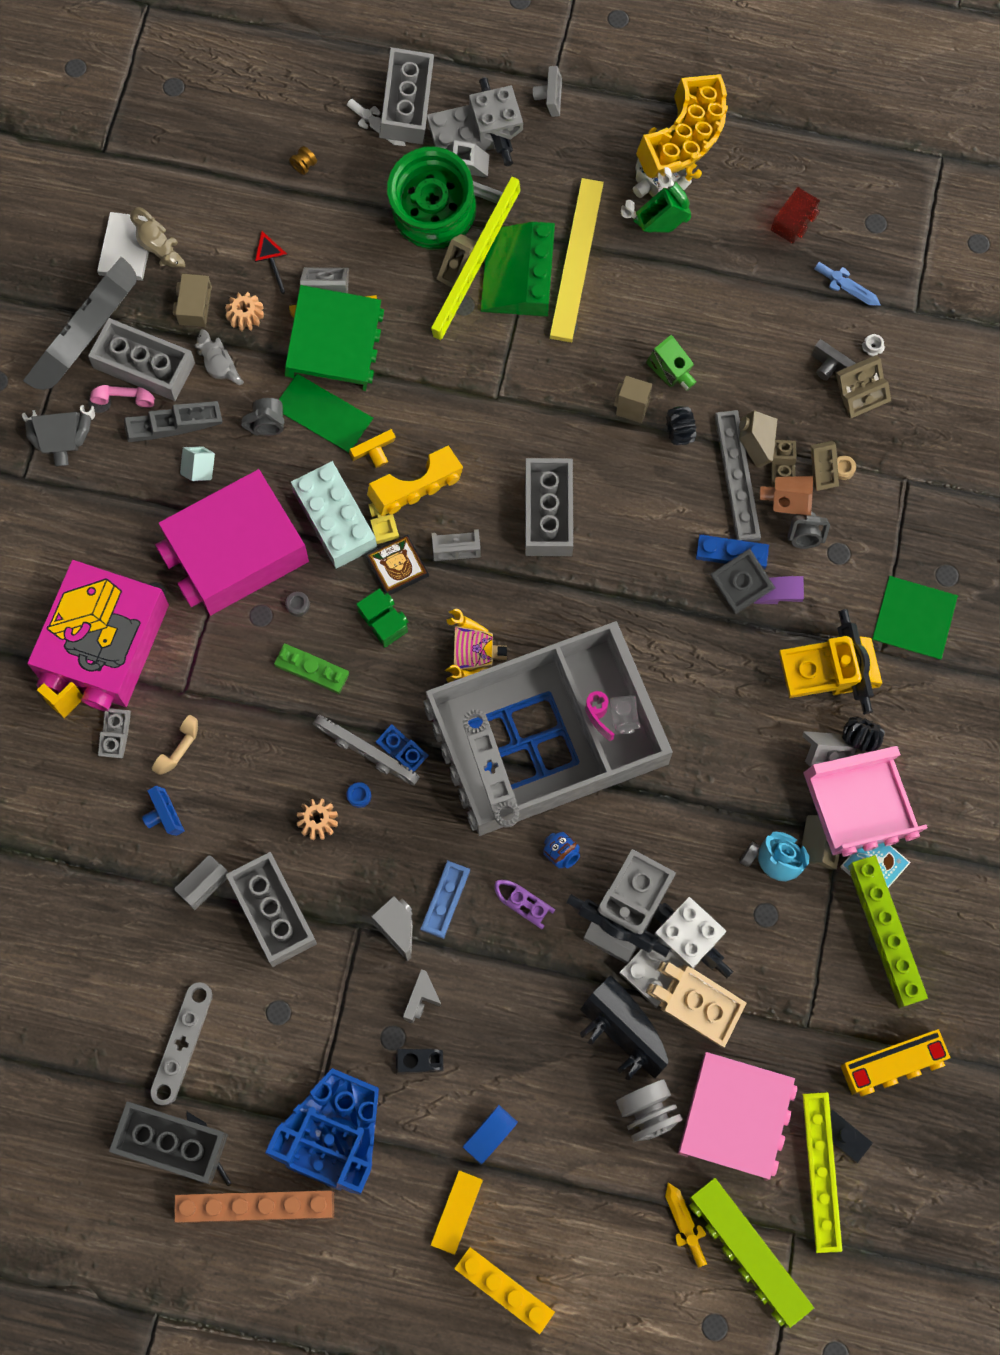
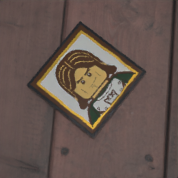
[366,534,429,595]

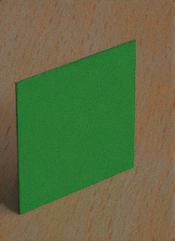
[872,576,958,660]

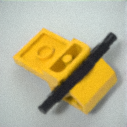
[779,609,882,715]

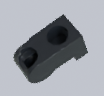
[396,1049,444,1075]

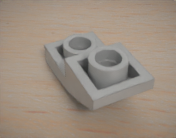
[98,708,131,758]

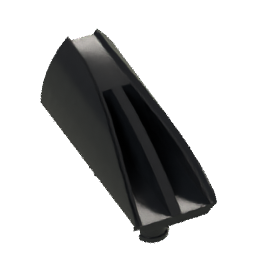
[580,976,668,1080]

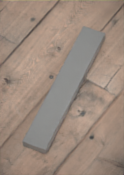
[715,410,761,542]

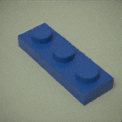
[696,535,769,569]

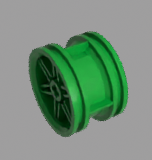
[387,147,476,249]

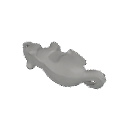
[195,330,244,385]

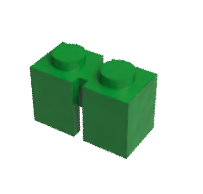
[356,588,409,648]

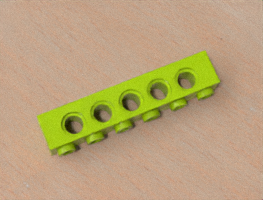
[848,855,928,1008]

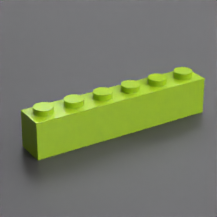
[689,1178,814,1328]

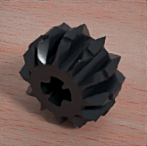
[666,406,697,445]
[842,716,885,753]

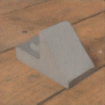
[403,969,441,1023]

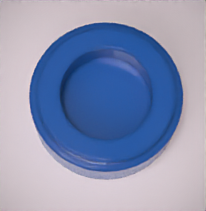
[347,782,371,808]

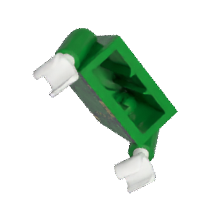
[621,167,691,233]

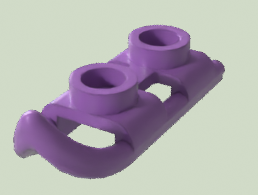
[495,880,555,929]

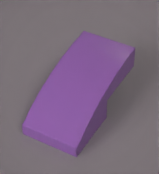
[754,576,804,604]

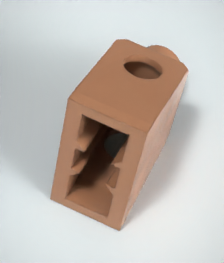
[760,476,813,515]

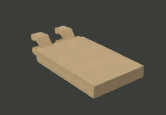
[645,961,747,1047]

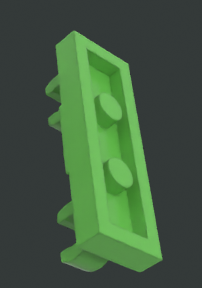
[274,643,350,694]

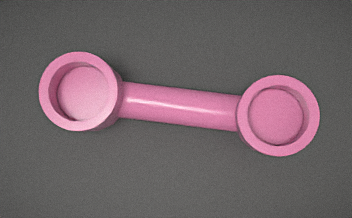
[90,385,155,408]

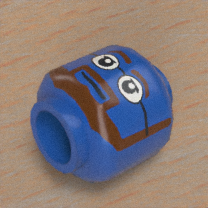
[544,832,580,868]

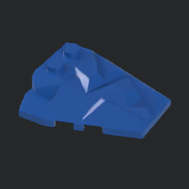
[265,1068,379,1195]

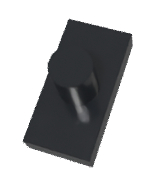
[830,1109,873,1164]

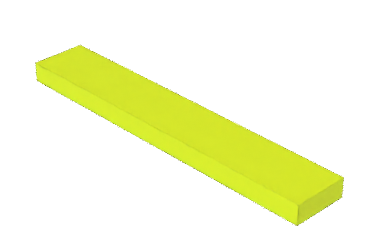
[803,1092,842,1253]

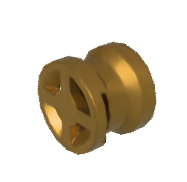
[289,146,317,175]

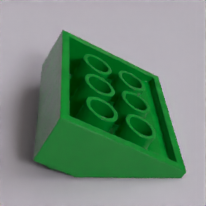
[481,222,555,317]

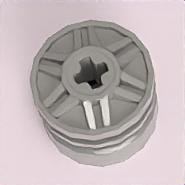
[615,1079,682,1142]

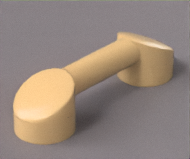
[152,715,198,775]

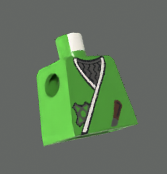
[646,335,696,391]

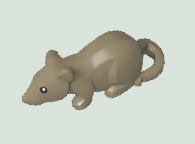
[130,207,185,268]

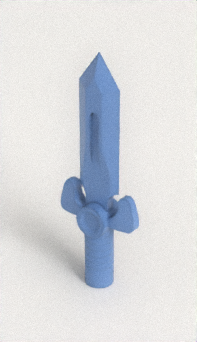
[815,262,880,305]

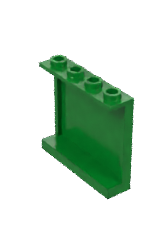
[285,285,384,391]

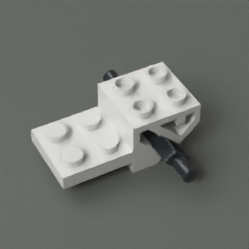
[619,897,734,1008]

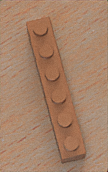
[175,1191,334,1223]

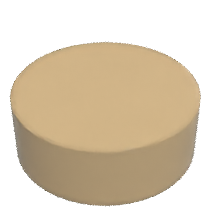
[837,456,856,480]

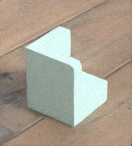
[180,447,215,481]

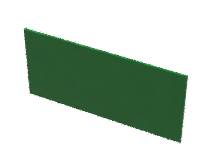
[279,374,374,453]

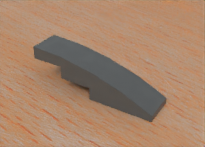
[124,401,223,442]

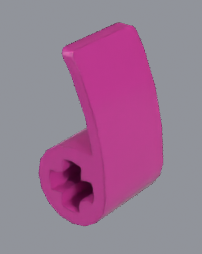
[585,691,615,741]

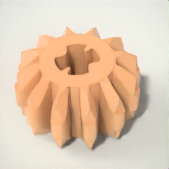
[225,291,264,332]
[297,799,338,840]

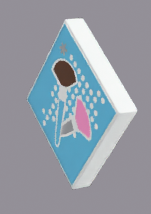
[840,843,911,888]

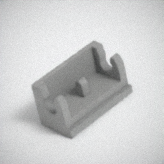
[432,529,481,561]

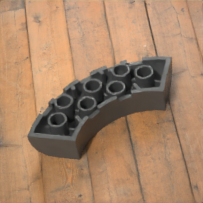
[23,257,137,390]

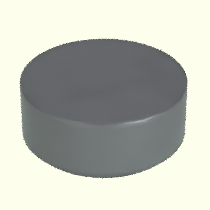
[286,592,310,617]
[740,842,760,867]

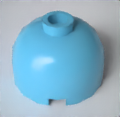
[758,832,809,882]

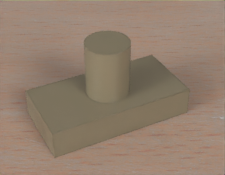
[811,441,839,491]

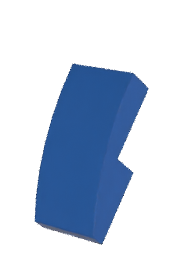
[375,724,429,772]
[463,1105,518,1164]

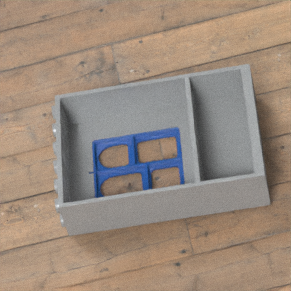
[424,621,673,836]

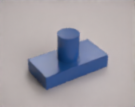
[142,786,184,836]

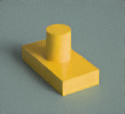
[349,429,396,468]

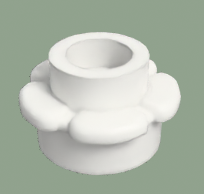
[862,334,885,356]

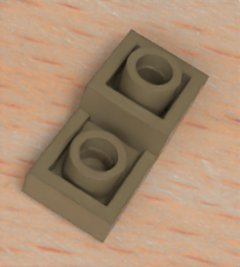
[771,440,797,487]

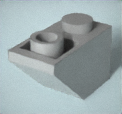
[446,140,489,178]

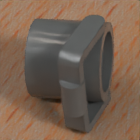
[241,398,284,436]

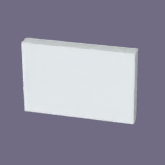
[97,212,149,281]

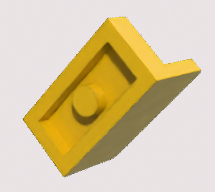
[37,682,83,719]

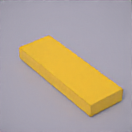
[431,1171,483,1255]

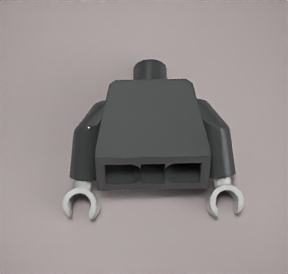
[22,405,95,466]

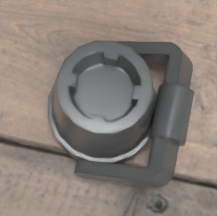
[787,512,830,549]

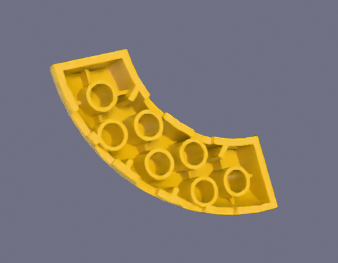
[636,74,728,178]

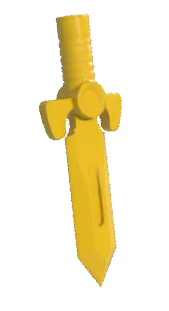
[665,1183,707,1268]

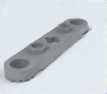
[463,709,519,827]
[313,715,420,786]
[151,982,213,1106]

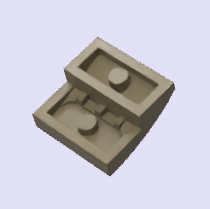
[836,355,891,418]

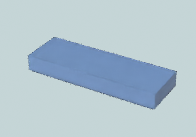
[421,860,470,939]

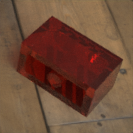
[771,187,820,244]

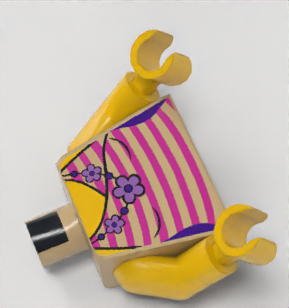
[445,609,507,683]

